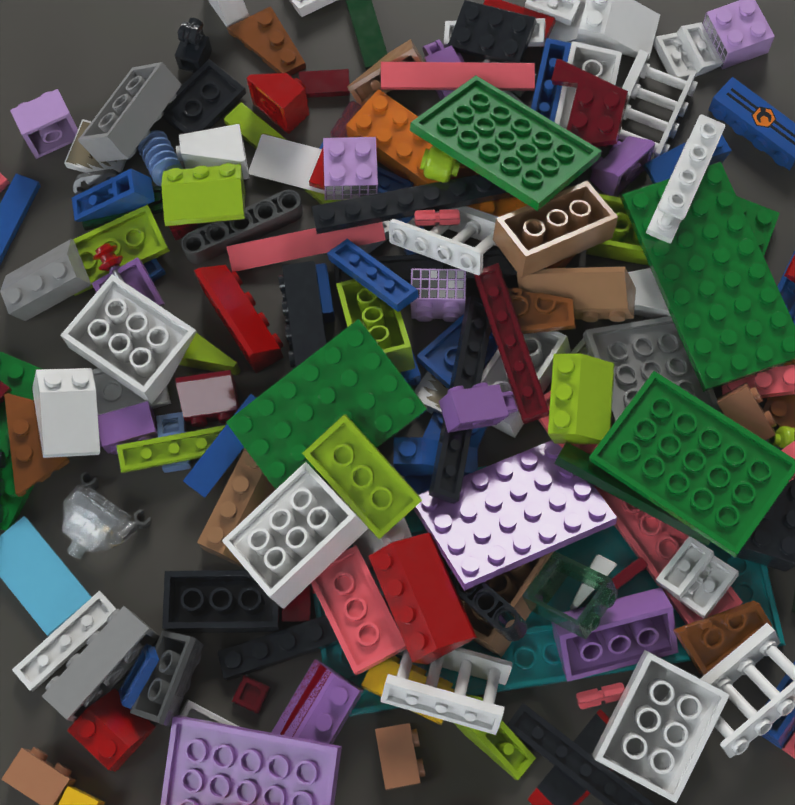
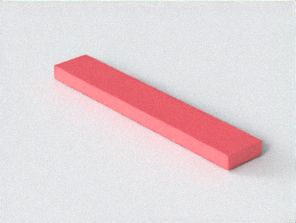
[381,62,535,91]
[226,222,386,272]

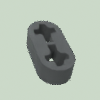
[73,169,120,195]

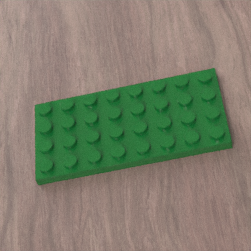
[621,162,795,392]

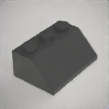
[130,630,204,728]

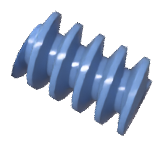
[138,130,183,186]

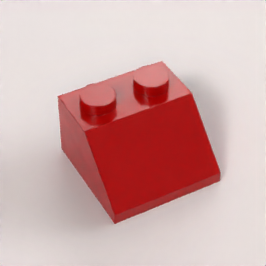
[247,73,309,134]
[67,688,156,772]

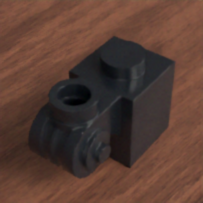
[174,18,212,73]

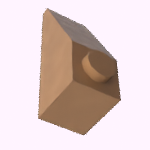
[347,39,424,108]

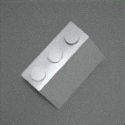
[0,239,91,321]

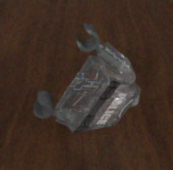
[62,472,151,559]

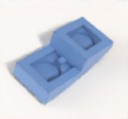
[156,412,191,473]

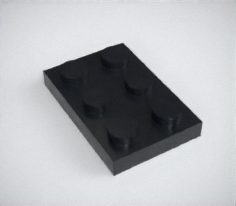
[448,0,537,63]
[162,59,246,134]

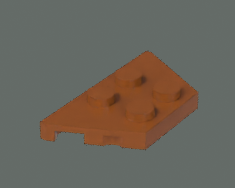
[4,393,70,497]

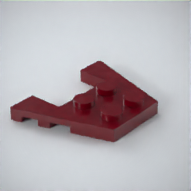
[551,59,629,147]

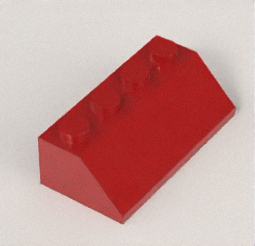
[194,265,284,374]
[368,532,477,665]

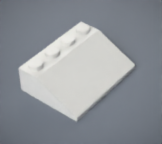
[60,274,197,404]
[222,462,368,609]
[592,650,730,803]

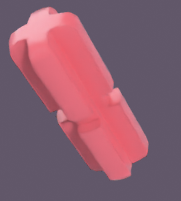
[414,209,460,226]
[576,682,625,710]

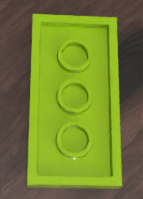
[73,204,170,296]
[302,415,423,539]

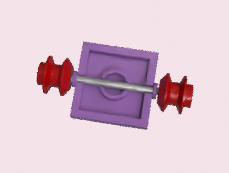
[92,243,165,307]

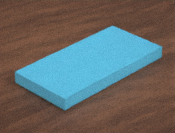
[0,516,92,636]

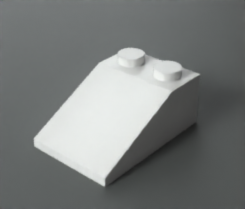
[576,0,660,61]
[32,368,100,458]

